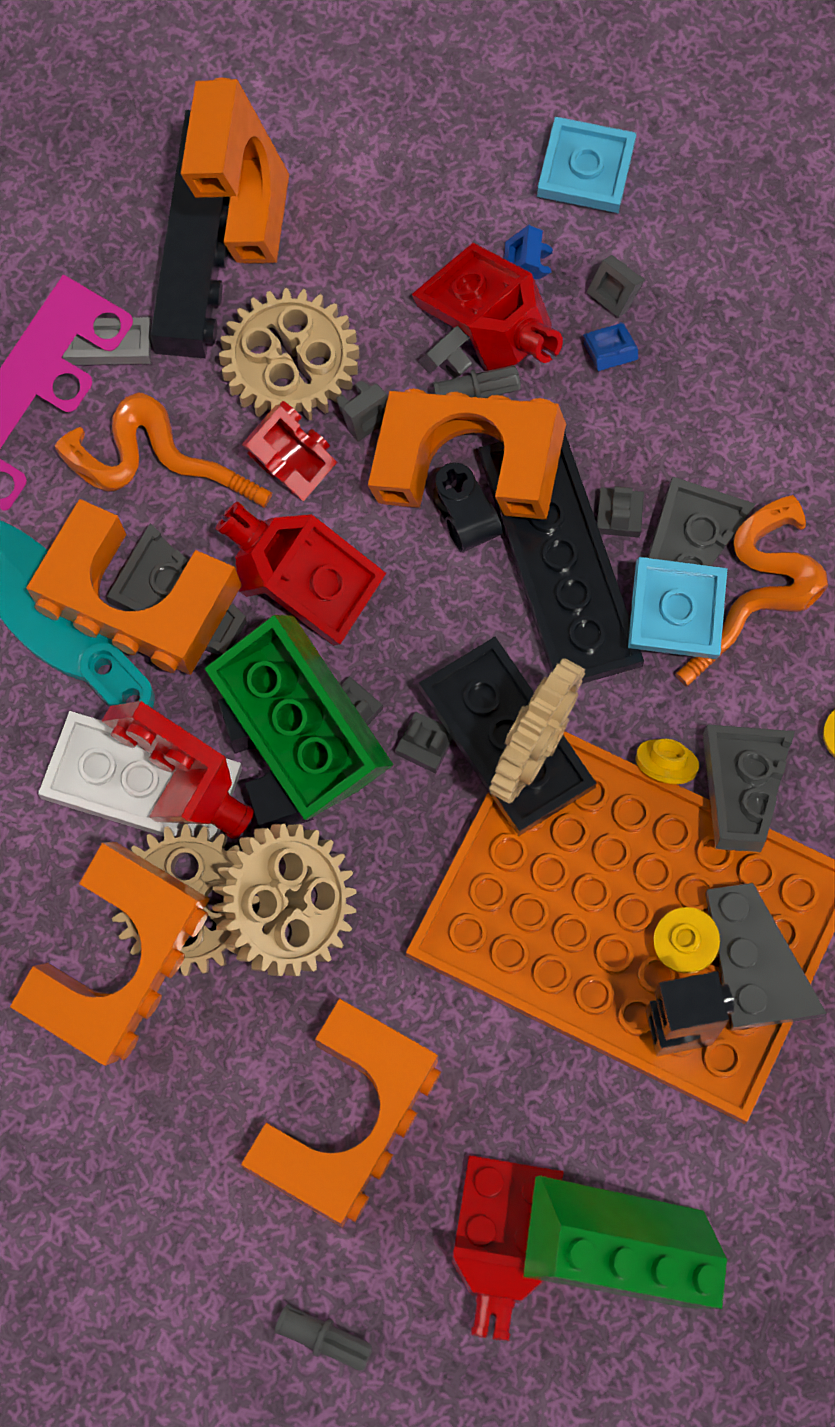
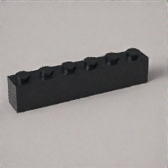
[150,110,229,359]

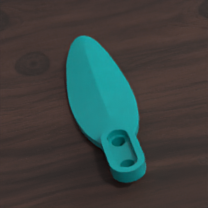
[0,520,155,708]

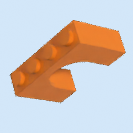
[181,77,289,263]
[368,389,566,519]
[26,499,242,675]
[10,842,210,1066]
[241,998,442,1228]

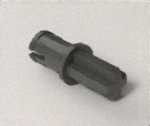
[433,365,521,398]
[275,1304,372,1370]

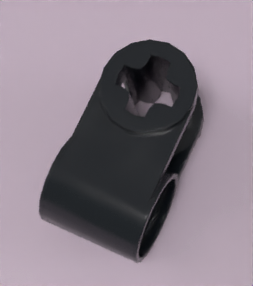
[433,462,503,553]

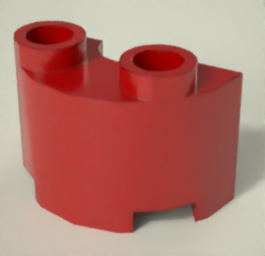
[241,401,337,502]

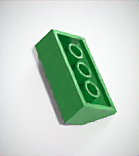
[204,615,394,820]
[523,1176,727,1309]

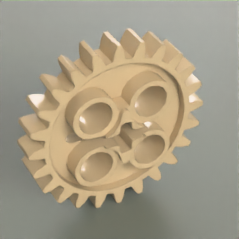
[219,288,359,420]
[489,659,585,804]
[112,824,260,976]
[212,824,357,976]

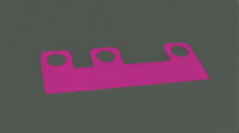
[0,274,133,511]

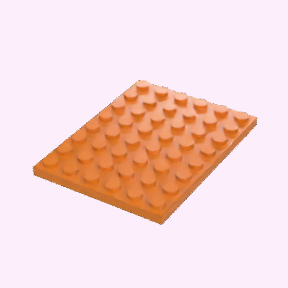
[406,731,835,1124]

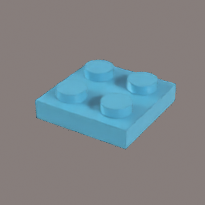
[537,117,637,213]
[628,557,728,659]

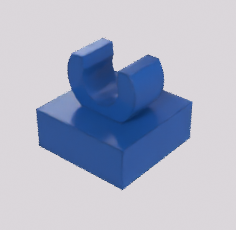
[504,225,553,280]

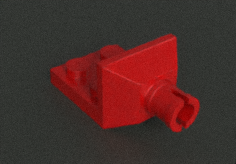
[412,243,563,371]
[216,502,387,646]
[101,701,254,839]
[452,1155,564,1342]

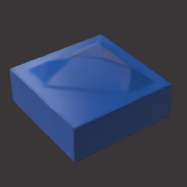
[583,323,639,371]

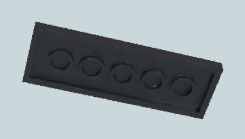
[479,433,644,684]

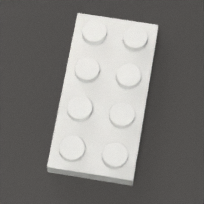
[38,711,242,842]

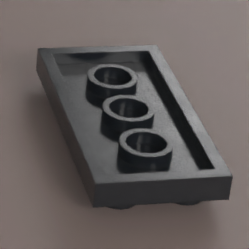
[419,636,597,836]

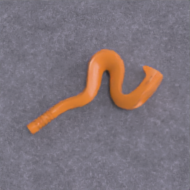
[55,392,273,508]
[675,495,829,687]

